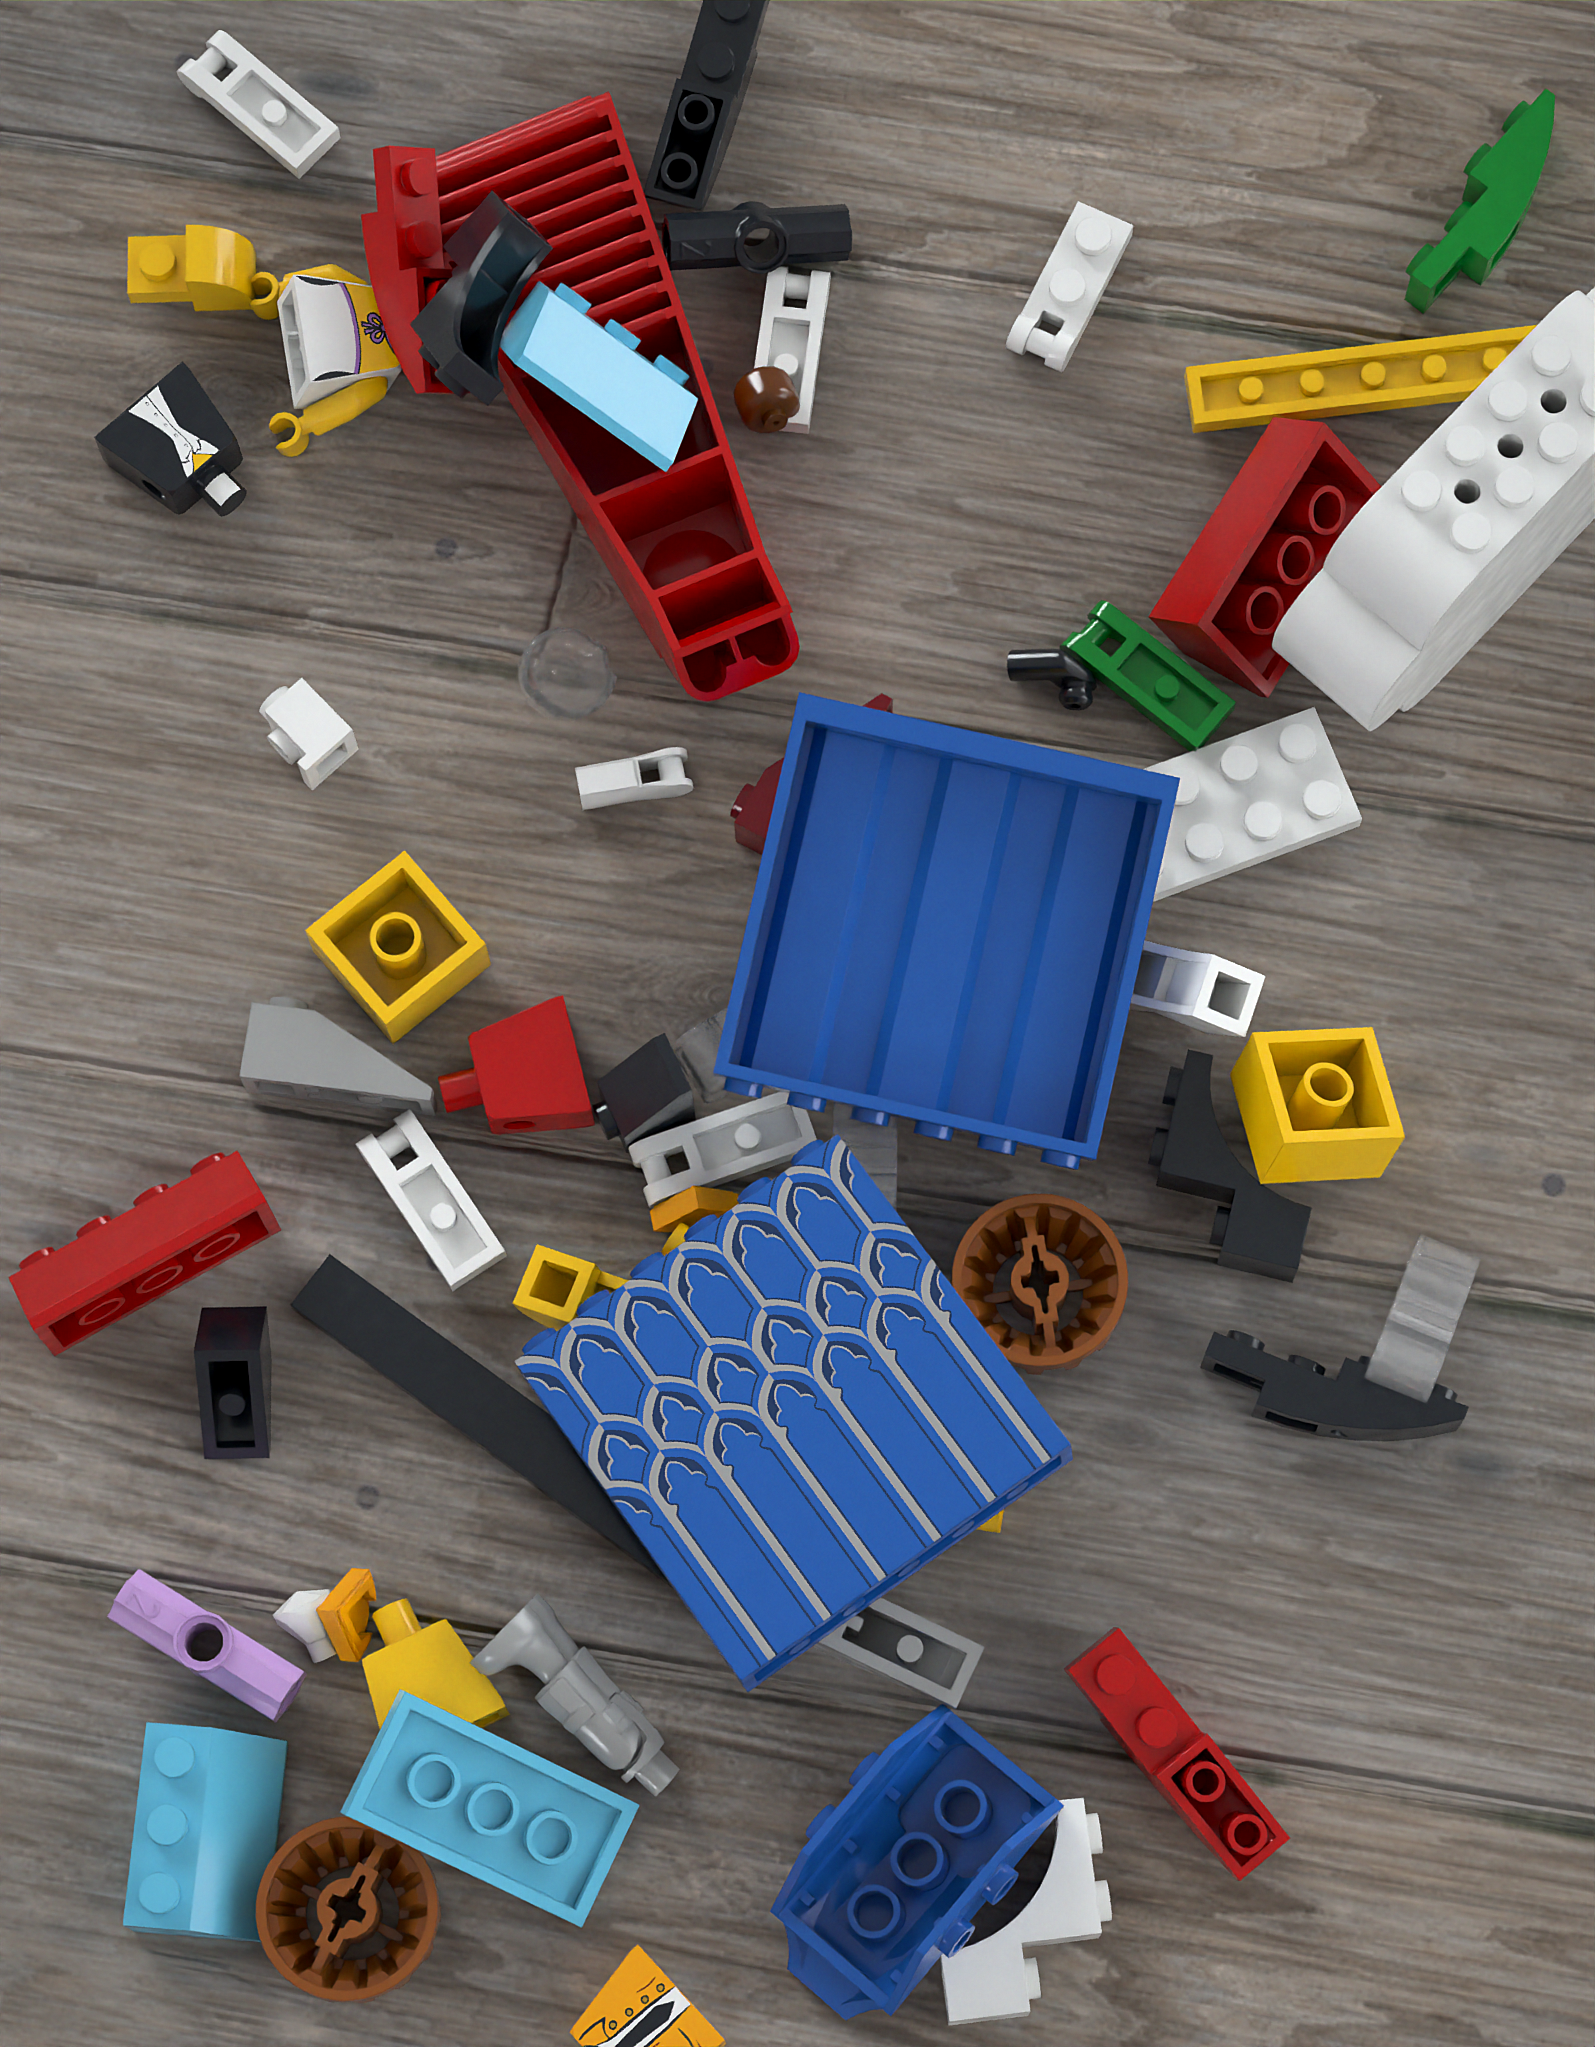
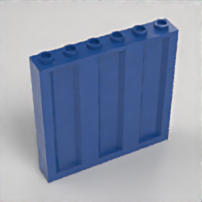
[713,692,1180,1170]

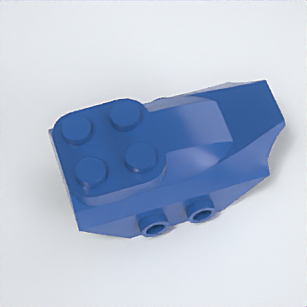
[770,1704,1064,2020]

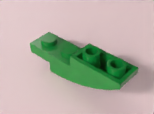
[1404,88,1555,314]

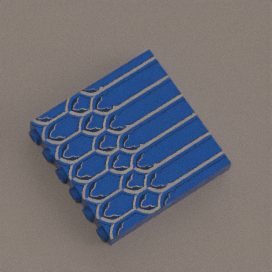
[514,1134,1073,1693]

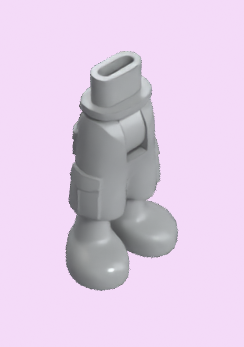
[470,1593,680,1797]

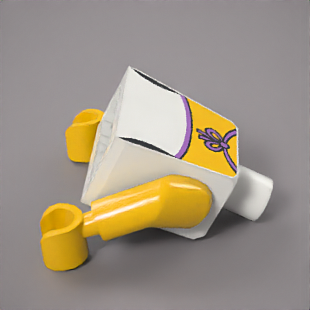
[249,264,402,457]

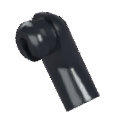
[1007,649,1097,711]

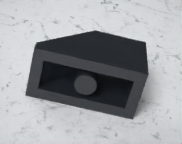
[592,1033,696,1153]
[194,1306,272,1459]

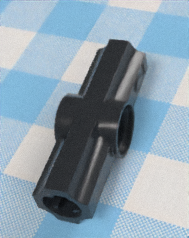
[662,201,852,274]

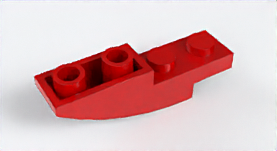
[361,145,470,394]
[1064,1627,1290,1881]

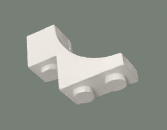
[1129,940,1265,1037]
[940,1798,1112,2026]

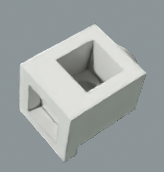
[259,678,359,790]

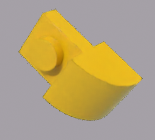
[127,225,256,311]
[512,1244,629,1331]

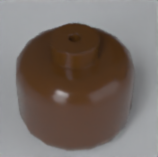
[733,366,800,434]

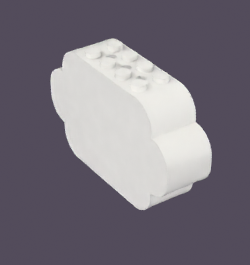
[1272,287,1595,731]

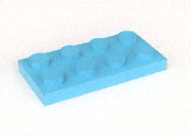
[341,1689,640,1928]

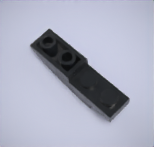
[644,0,770,212]
[1200,1330,1469,1441]

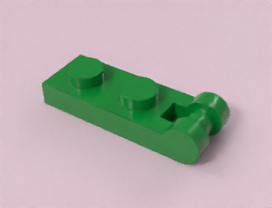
[1059,600,1236,752]

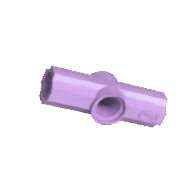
[107,1569,307,1723]

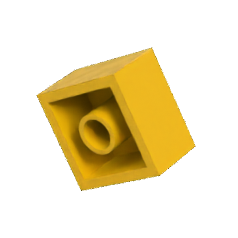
[305,850,491,1044]
[1230,1027,1405,1184]

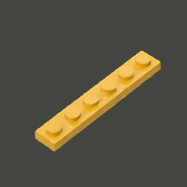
[1184,325,1537,433]

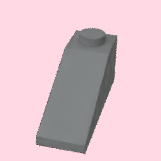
[239,997,437,1116]
[812,1598,985,1709]

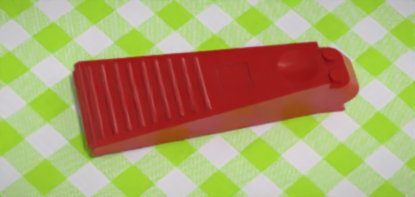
[436,91,800,702]

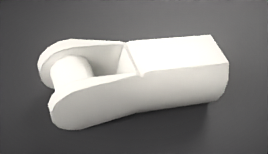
[575,747,694,811]

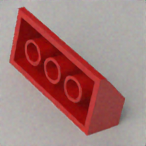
[1148,417,1382,698]
[8,1150,281,1356]

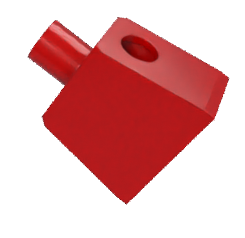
[438,995,595,1135]

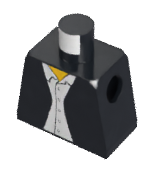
[94,361,247,517]

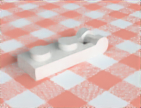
[177,30,341,179]
[1006,201,1133,373]
[754,266,831,434]
[628,1091,817,1209]
[356,1109,507,1291]

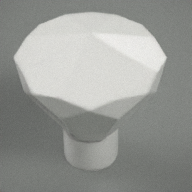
[273,1589,336,1663]

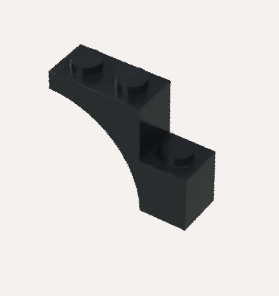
[410,191,553,406]
[1148,1049,1312,1283]

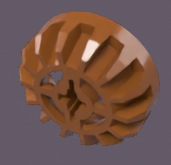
[952,1194,1128,1375]
[256,1817,441,2003]

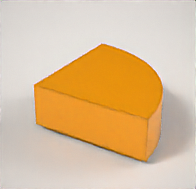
[650,1185,739,1232]
[316,1568,376,1662]

